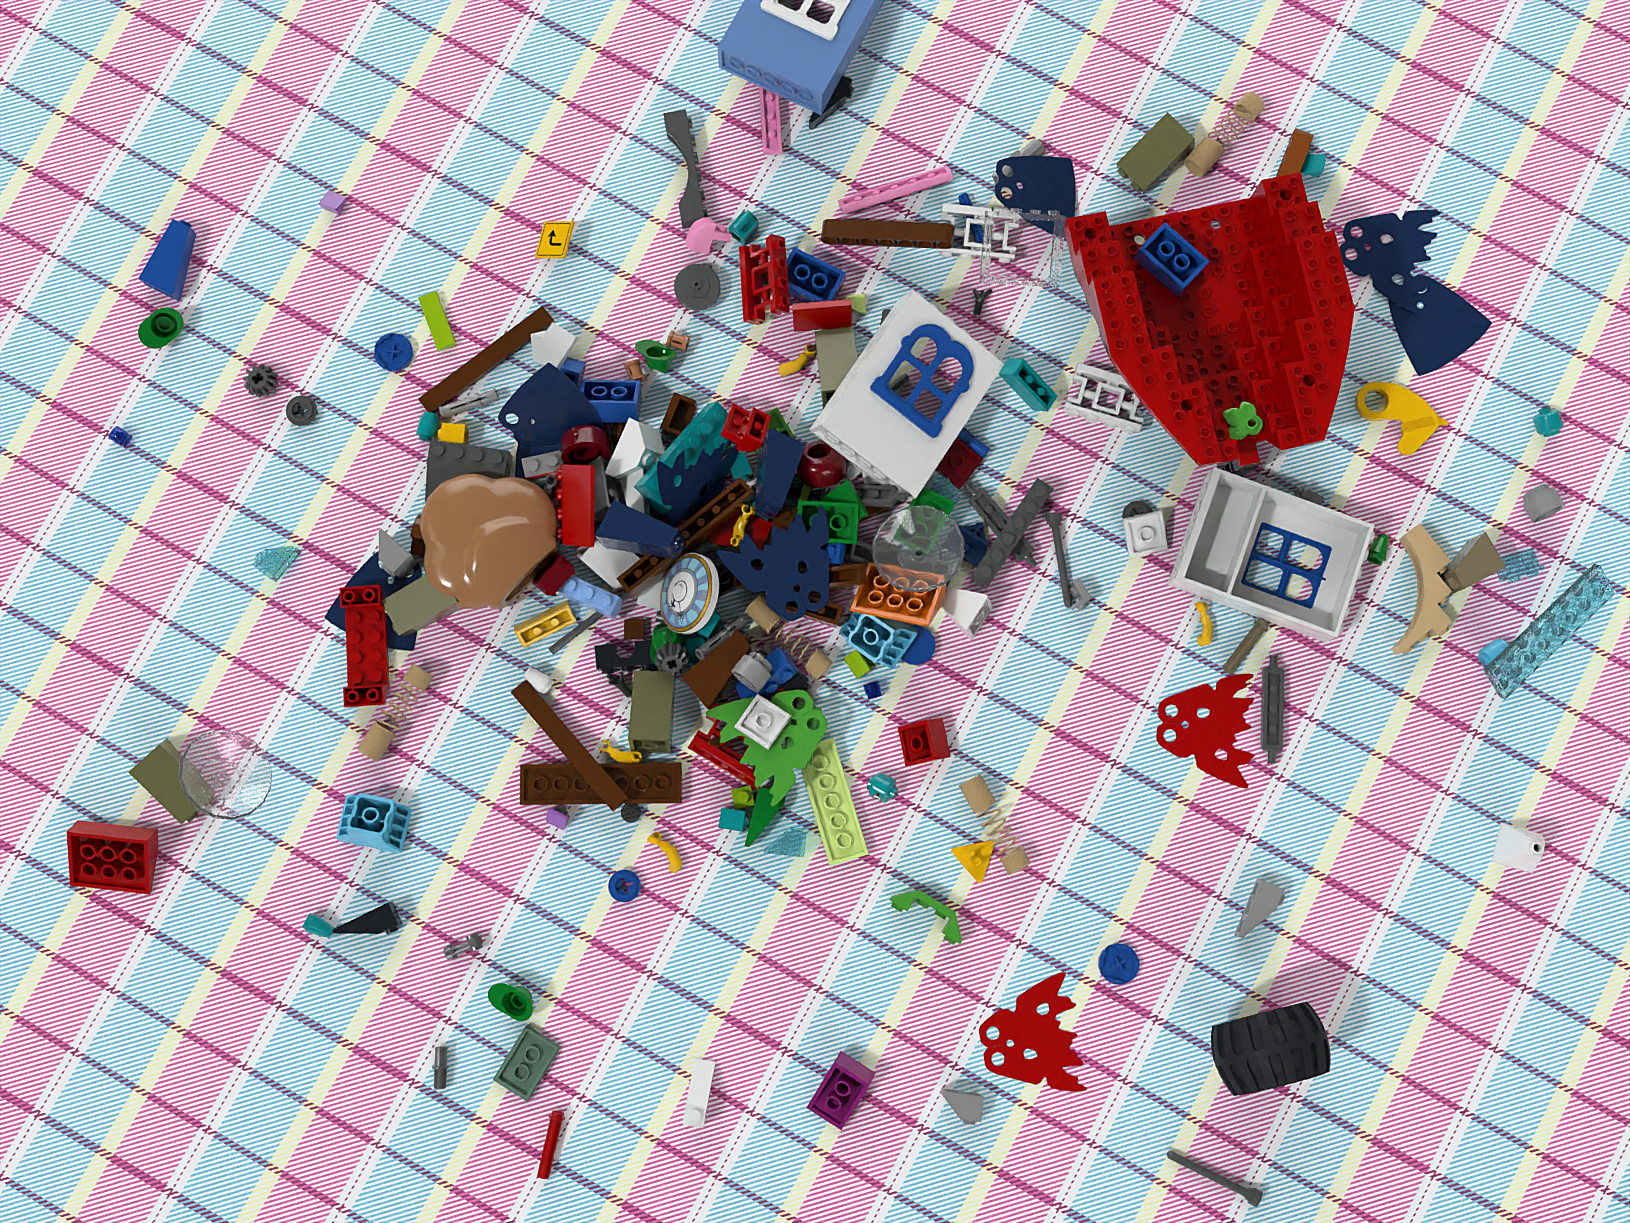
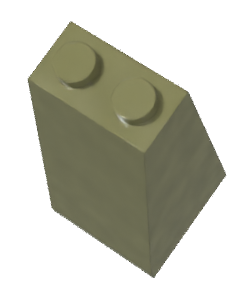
[1116,112,1195,194]
[815,327,858,409]
[382,575,463,636]
[628,669,676,754]
[128,738,215,825]

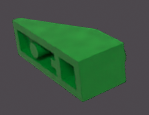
[745,787,786,847]

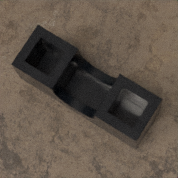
[594,640,656,674]

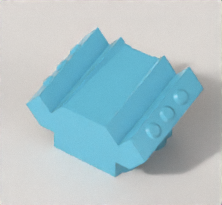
[839,612,918,669]
[336,793,412,854]

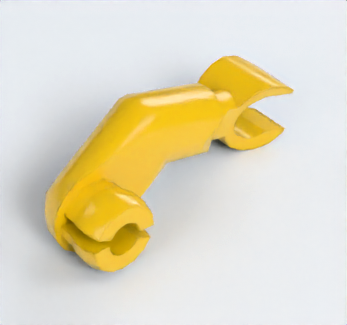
[778,343,816,377]
[730,504,756,546]
[1194,601,1213,647]
[599,740,642,763]
[647,832,683,873]

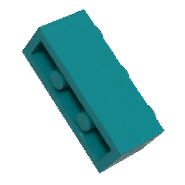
[999,358,1058,412]

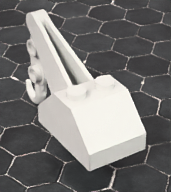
[605,418,665,516]

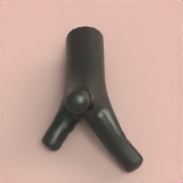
[973,288,992,315]
[606,672,632,698]

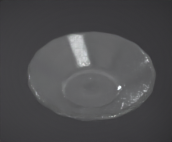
[873,506,964,592]
[179,730,272,820]

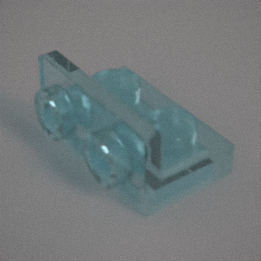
[1497,548,1545,583]

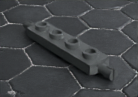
[964,482,1038,569]
[810,484,909,507]
[1261,655,1284,764]

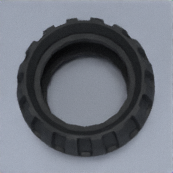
[1211,1002,1331,1096]

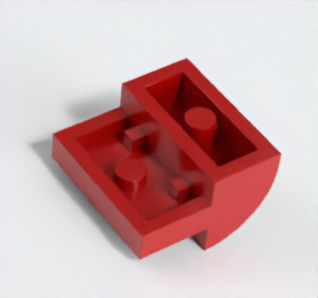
[720,404,771,452]

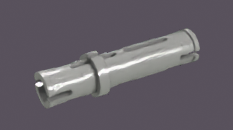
[439,388,499,419]
[695,616,746,660]

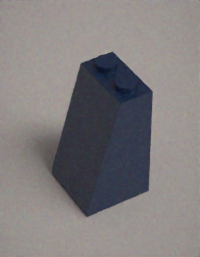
[754,428,806,519]
[595,500,685,559]

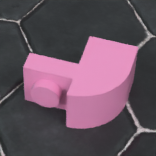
[685,217,732,254]

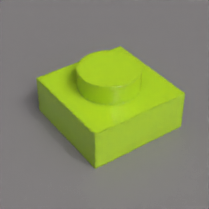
[731,786,755,809]

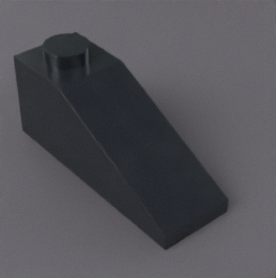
[809,75,854,130]
[332,902,403,935]

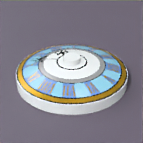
[660,553,719,634]

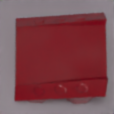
[532,554,575,596]

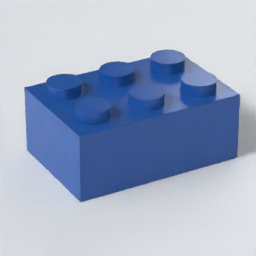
[1134,222,1210,297]
[787,247,846,303]
[580,379,642,423]

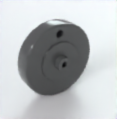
[674,264,721,311]

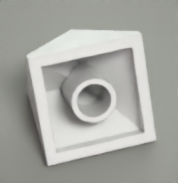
[531,322,578,369]

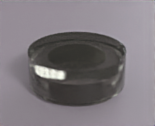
[621,804,642,823]

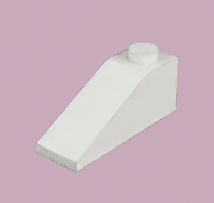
[682,1058,715,1128]

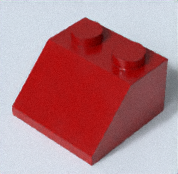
[898,718,951,767]

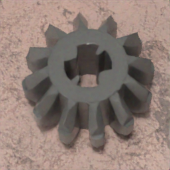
[243,364,278,398]
[655,641,689,676]

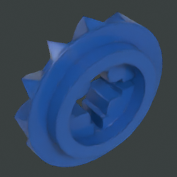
[608,870,641,902]

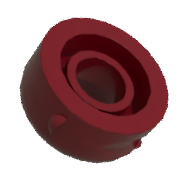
[560,425,611,465]
[797,441,848,488]

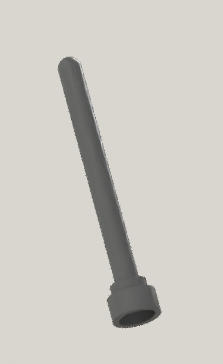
[1046,513,1072,608]
[1167,1151,1263,1207]

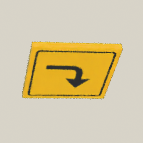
[535,221,575,259]

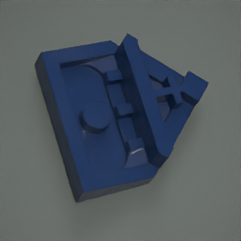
[943,522,989,568]

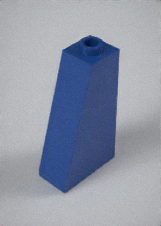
[138,219,196,301]

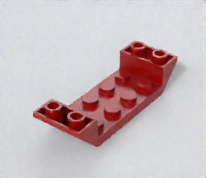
[340,585,390,708]

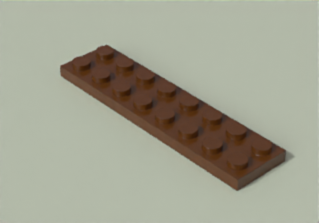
[520,763,682,805]

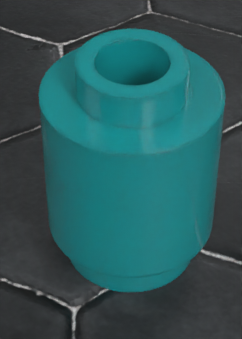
[416,412,440,442]

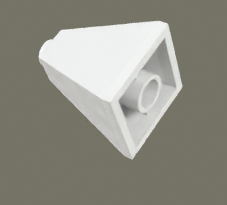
[941,587,993,640]
[1491,823,1546,873]

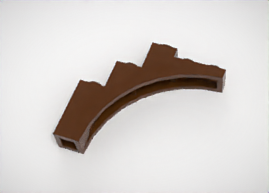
[733,563,866,592]

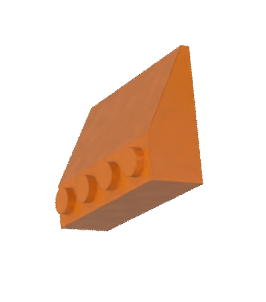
[850,562,946,627]

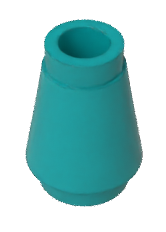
[302,913,335,939]

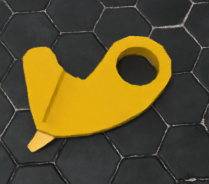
[1355,382,1448,456]

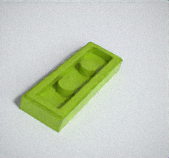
[418,291,457,352]

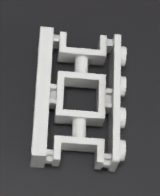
[937,203,1020,263]
[1063,363,1144,434]

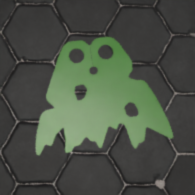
[706,690,828,806]

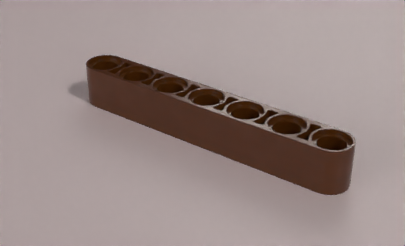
[821,219,955,249]

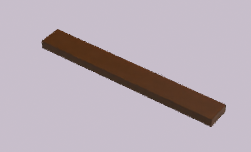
[418,306,555,413]
[511,679,629,812]

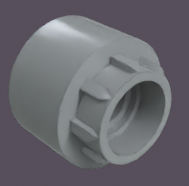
[1522,484,1565,523]
[731,652,772,693]

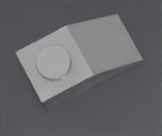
[941,1088,984,1125]

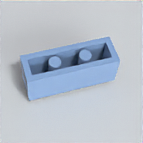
[558,575,624,620]

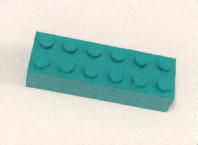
[634,401,733,515]

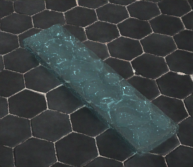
[1483,564,1615,700]

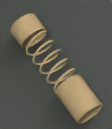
[1184,92,1265,177]
[745,594,833,680]
[357,664,434,762]
[959,774,1031,875]

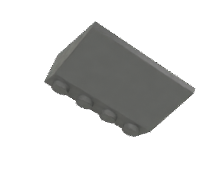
[425,440,513,502]

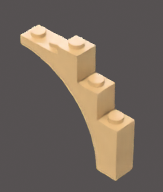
[1391,524,1453,655]

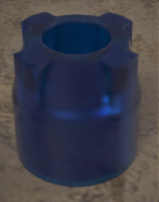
[109,426,132,447]
[863,680,882,700]

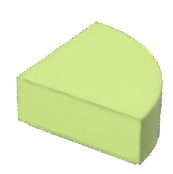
[845,294,867,314]

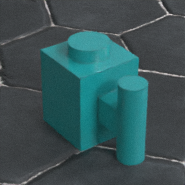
[729,210,759,245]

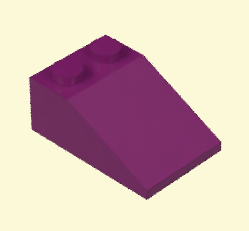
[806,1051,876,1130]

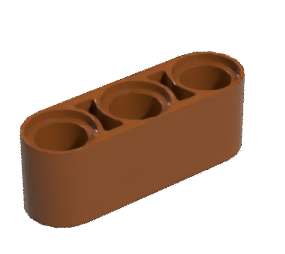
[1276,128,1314,177]

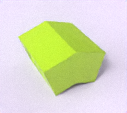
[843,650,876,680]

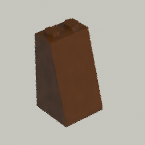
[681,631,752,710]

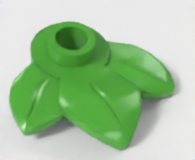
[1223,401,1263,440]

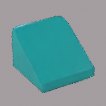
[1300,154,1327,178]

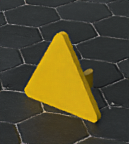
[951,840,994,883]

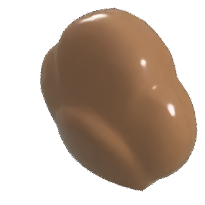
[420,474,560,611]

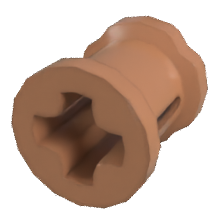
[666,330,690,352]
[624,359,647,383]

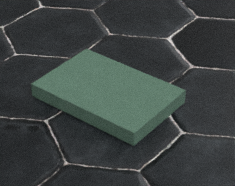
[493,1025,561,1102]

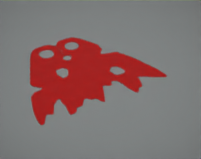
[1156,674,1255,788]
[979,972,1087,1092]

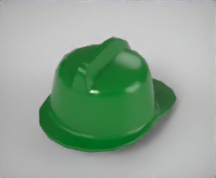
[138,307,184,349]
[635,340,677,374]
[650,623,683,667]
[488,983,534,1021]

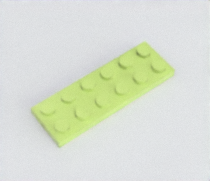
[801,738,869,866]

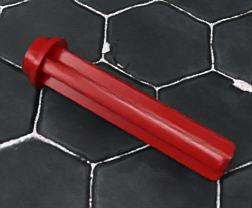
[537,1110,565,1179]

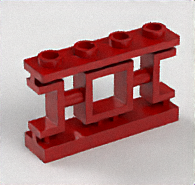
[739,234,790,325]
[687,703,783,790]

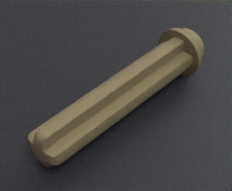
[1222,618,1269,674]

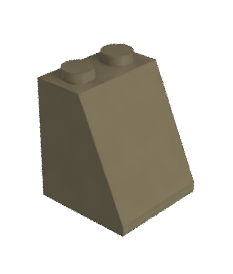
[1440,532,1506,595]

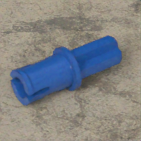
[957,427,991,458]

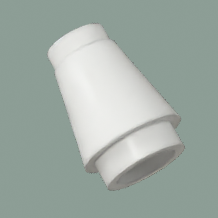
[523,666,554,694]

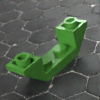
[889,890,962,945]

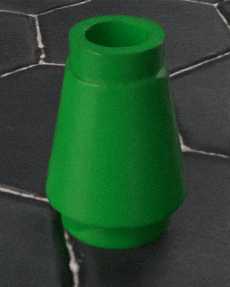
[1367,534,1390,565]

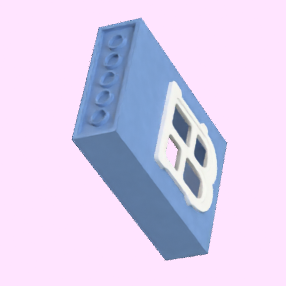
[717,0,885,115]

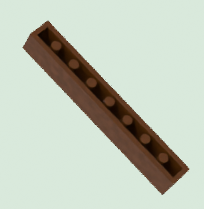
[616,477,755,599]

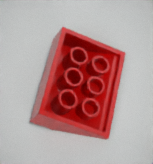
[556,464,595,547]
[66,820,158,895]

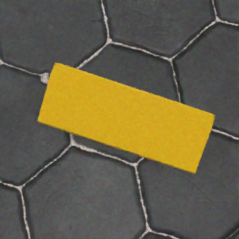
[514,600,577,648]

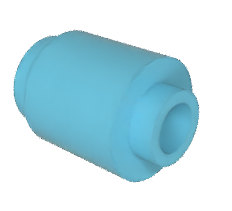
[1478,639,1510,667]

